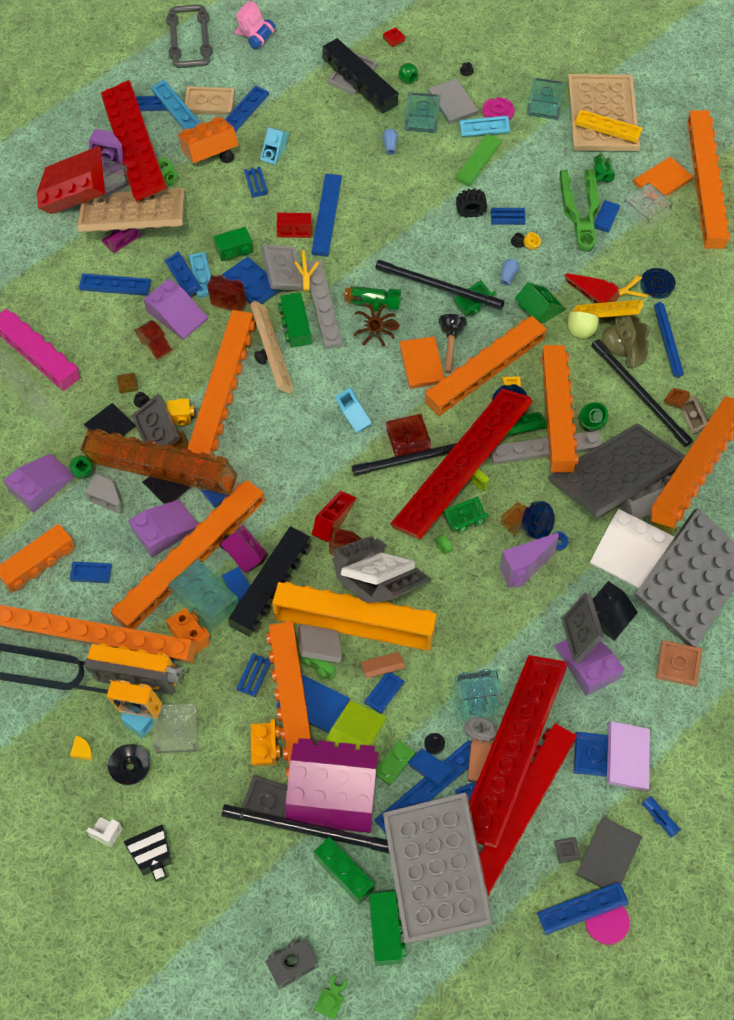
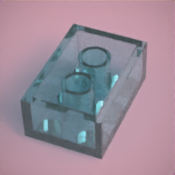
[168,559,239,632]
[452,669,502,722]

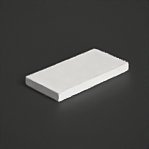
[341,552,415,585]

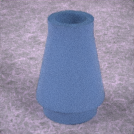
[382,129,398,155]
[500,259,519,286]

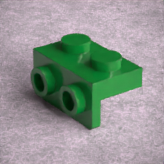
[453,280,496,317]
[443,496,489,533]

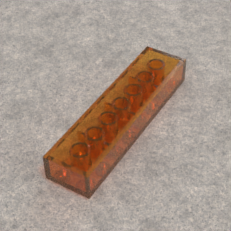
[80,429,238,496]

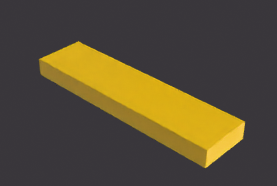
[574,109,643,143]
[572,299,644,317]

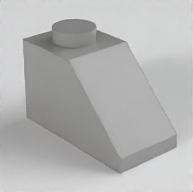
[85,474,123,514]

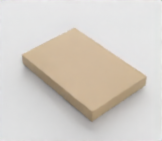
[184,86,235,115]

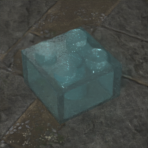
[527,78,565,120]
[405,92,441,133]

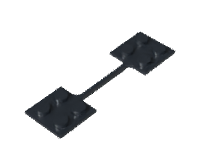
[84,403,196,504]

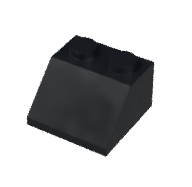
[592,581,638,641]

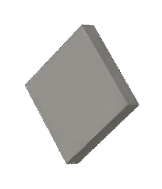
[298,624,342,663]

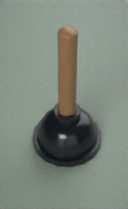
[439,314,467,373]

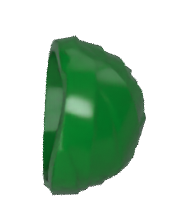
[579,402,609,431]

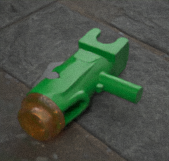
[344,286,401,312]

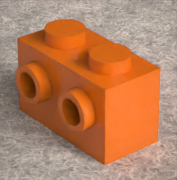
[165,607,210,654]

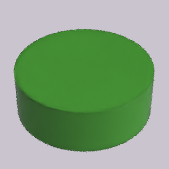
[435,534,452,554]

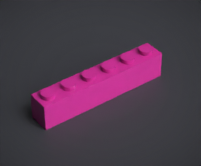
[0,308,80,392]

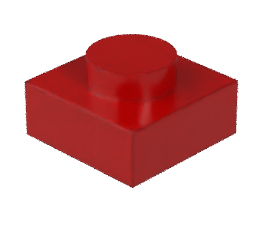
[383,27,405,47]

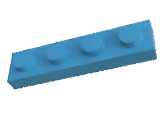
[151,79,200,130]

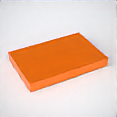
[633,156,693,203]
[399,336,444,389]

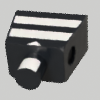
[124,825,172,882]

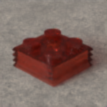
[207,275,247,312]
[386,414,431,456]

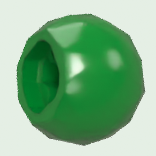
[398,63,418,84]
[69,455,93,479]

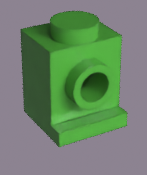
[158,157,179,186]

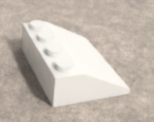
[589,509,675,589]

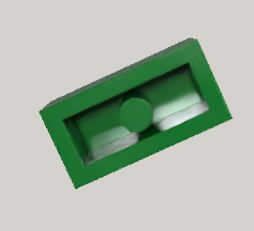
[213,226,253,262]

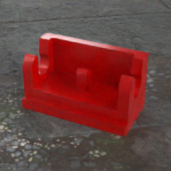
[276,212,312,238]

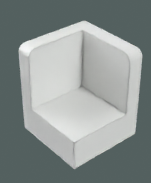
[86,817,123,848]

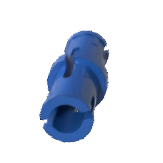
[642,796,681,838]

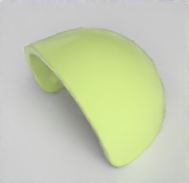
[568,312,599,339]

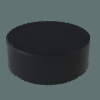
[424,733,445,755]

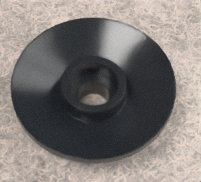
[108,744,150,785]

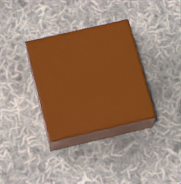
[664,388,690,408]

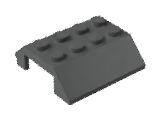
[332,536,432,603]

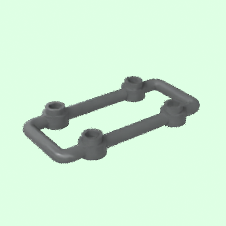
[166,4,213,68]

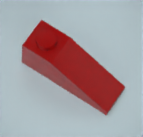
[564,273,620,303]
[311,490,357,542]

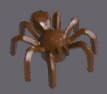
[354,303,400,347]

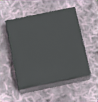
[554,837,581,864]

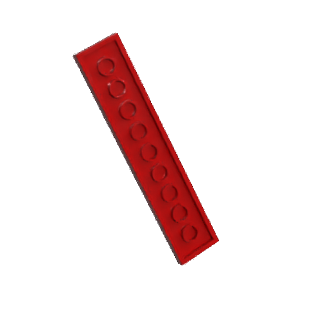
[101,80,167,202]
[390,388,533,539]
[469,655,568,848]

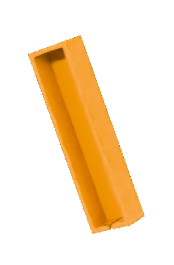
[272,582,437,651]

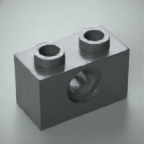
[265,939,319,990]

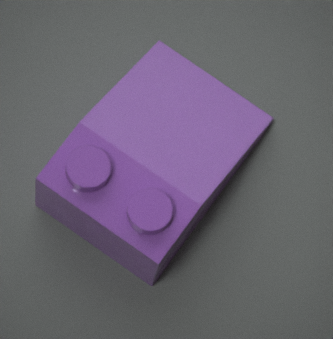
[144,278,208,340]
[3,454,75,513]
[128,500,198,558]
[500,533,559,588]
[554,639,624,696]

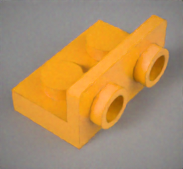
[251,719,281,766]

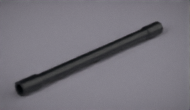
[375,260,505,310]
[591,339,693,448]
[351,443,457,476]
[221,804,390,854]

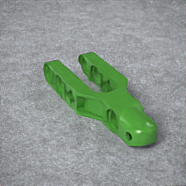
[559,169,600,251]

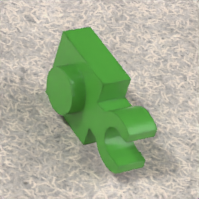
[314,975,347,1020]

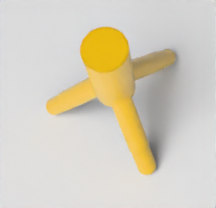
[294,250,319,292]
[618,275,648,298]

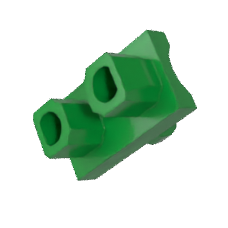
[593,153,615,183]

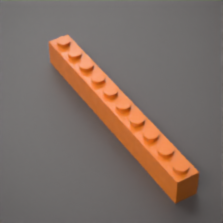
[687,110,730,249]
[184,310,256,472]
[651,396,734,528]
[111,480,265,629]
[0,605,197,664]

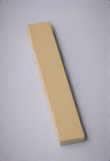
[250,301,294,394]

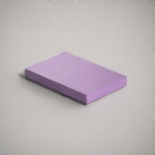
[607,721,650,791]

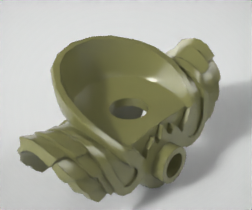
[602,315,650,369]

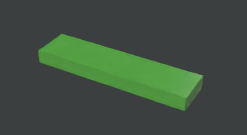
[455,134,501,187]

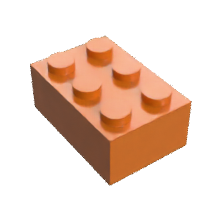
[177,117,239,163]

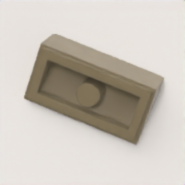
[681,396,709,435]

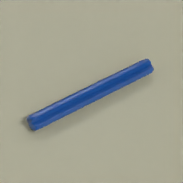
[654,302,684,378]

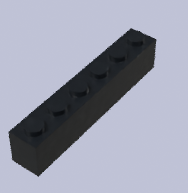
[322,38,399,113]
[228,526,312,637]

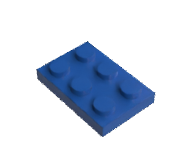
[221,256,282,304]

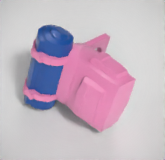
[234,2,276,49]

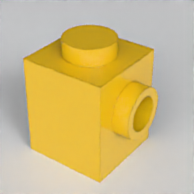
[167,398,195,426]

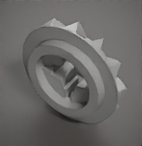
[464,717,497,743]

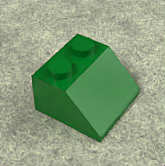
[515,282,566,323]

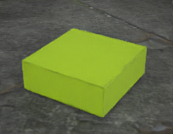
[470,469,490,491]

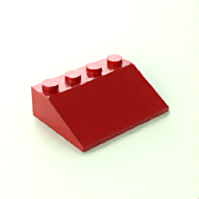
[37,146,105,214]

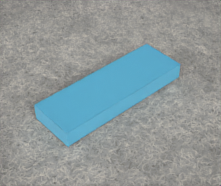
[459,116,510,138]
[188,252,215,298]

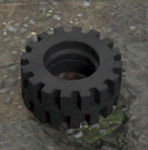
[456,188,487,218]

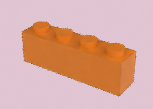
[0,523,75,593]

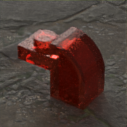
[134,320,172,360]

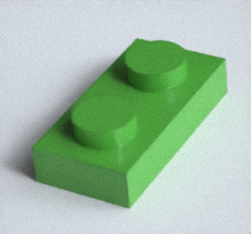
[298,649,336,681]
[376,740,416,786]

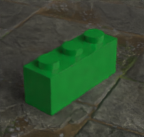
[278,292,312,348]
[313,837,375,905]
[369,891,406,966]

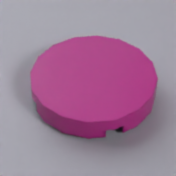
[482,97,515,121]
[585,907,630,945]

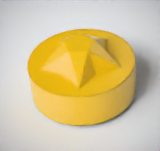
[523,232,541,250]

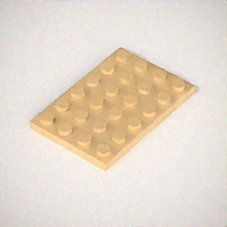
[568,74,640,151]
[77,188,185,233]

